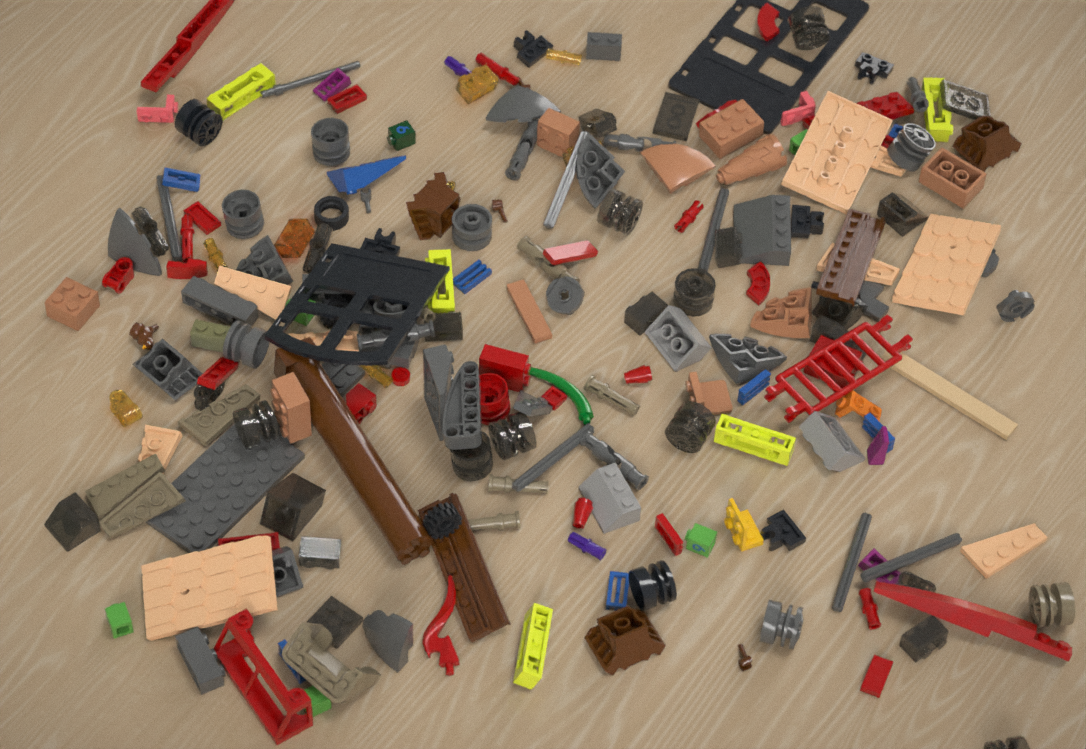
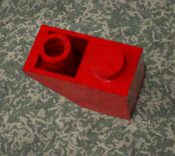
[346,383,377,424]

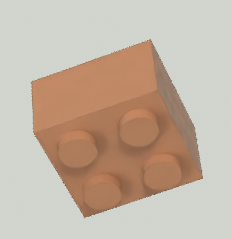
[537,108,580,159]
[44,277,100,331]

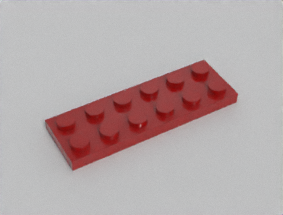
[802,92,914,130]

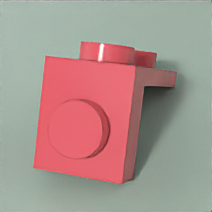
[781,91,816,126]
[137,95,178,123]

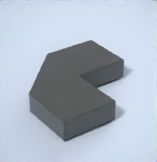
[858,281,889,322]

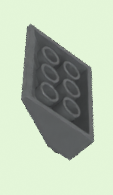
[734,195,791,266]
[423,344,454,441]

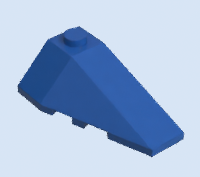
[327,155,407,195]

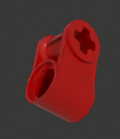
[102,257,135,294]

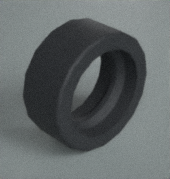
[314,196,349,231]

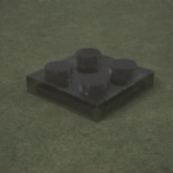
[307,596,363,649]

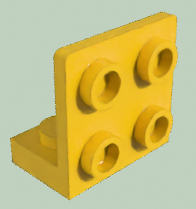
[724,498,764,552]

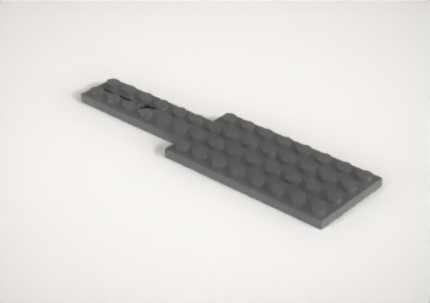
[145,362,365,553]

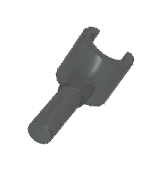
[360,188,371,213]

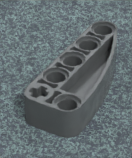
[443,361,482,450]

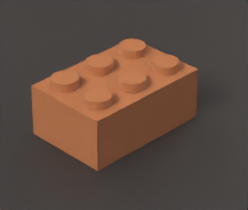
[699,99,764,159]
[919,147,987,209]
[270,372,312,444]

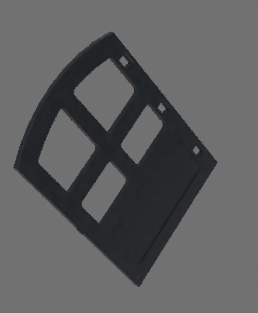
[264,243,450,366]

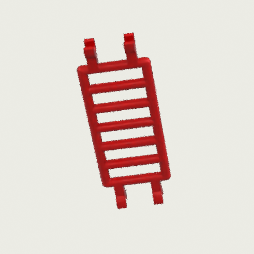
[764,314,913,423]

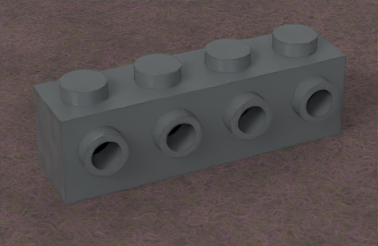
[181,276,258,326]

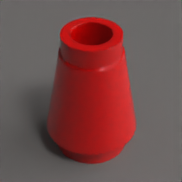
[624,365,653,384]
[573,498,593,529]

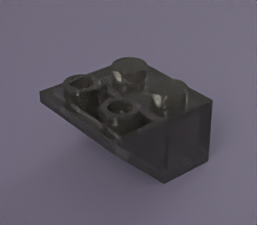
[877,192,928,237]

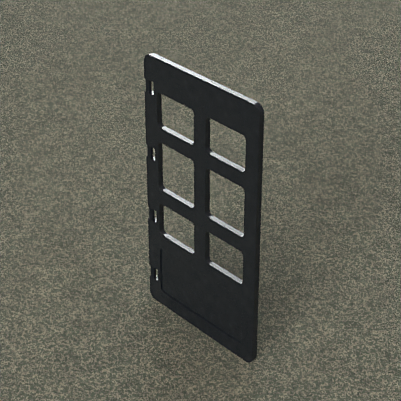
[668,0,869,134]

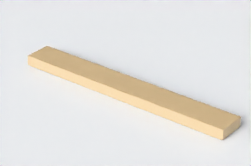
[881,351,1018,440]

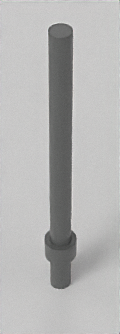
[260,61,361,98]

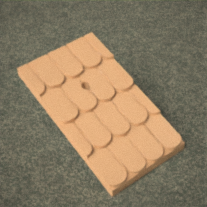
[781,91,893,215]
[892,214,1001,315]
[141,535,278,641]

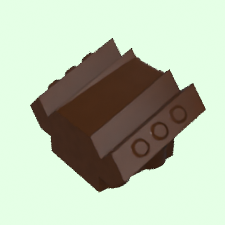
[952,115,1022,172]
[406,172,461,241]
[584,606,666,675]

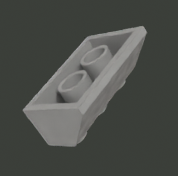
[645,305,712,371]
[799,411,866,472]
[579,462,641,534]

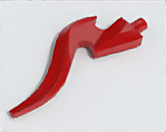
[423,575,460,676]

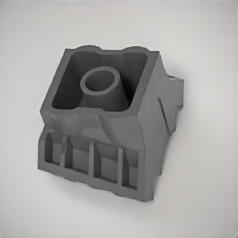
[132,339,203,400]

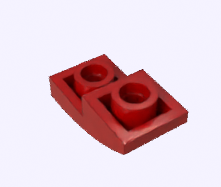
[166,258,208,279]

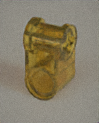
[109,390,143,428]

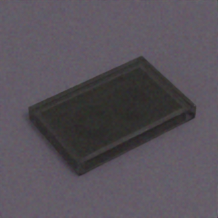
[940,80,991,120]
[653,92,700,141]

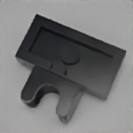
[513,30,553,68]
[855,52,894,84]
[791,205,824,238]
[360,228,400,256]
[760,509,806,551]

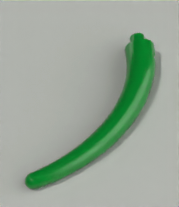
[529,367,594,425]

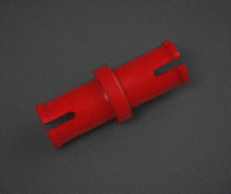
[674,200,704,233]
[858,588,881,630]

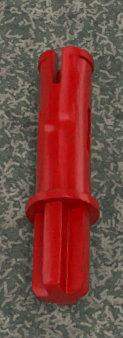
[475,53,519,86]
[180,214,195,264]

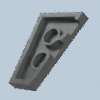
[513,390,553,417]

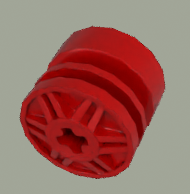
[480,373,511,425]

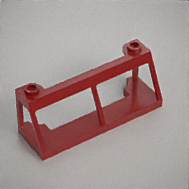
[214,608,313,745]

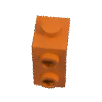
[835,390,882,422]

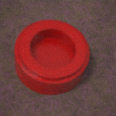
[391,367,410,386]

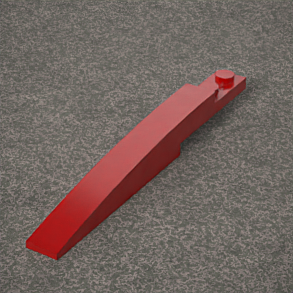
[141,0,235,92]
[873,581,1072,662]

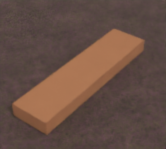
[506,279,552,343]

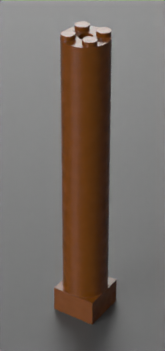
[273,337,433,565]

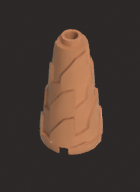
[716,133,787,185]

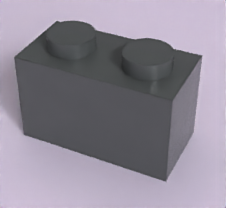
[586,32,622,61]

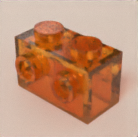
[274,218,315,258]

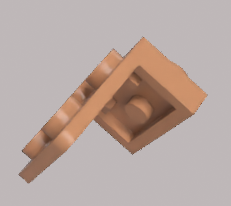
[685,372,733,417]

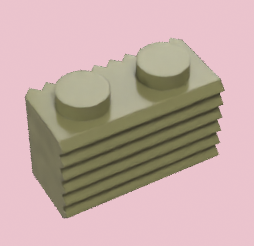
[190,319,231,352]

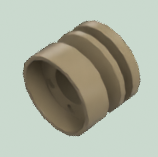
[1029,582,1075,628]

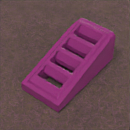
[312,68,352,102]
[867,426,889,465]
[858,548,903,584]

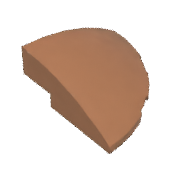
[640,144,715,194]
[750,287,812,338]

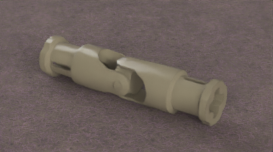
[517,236,580,283]

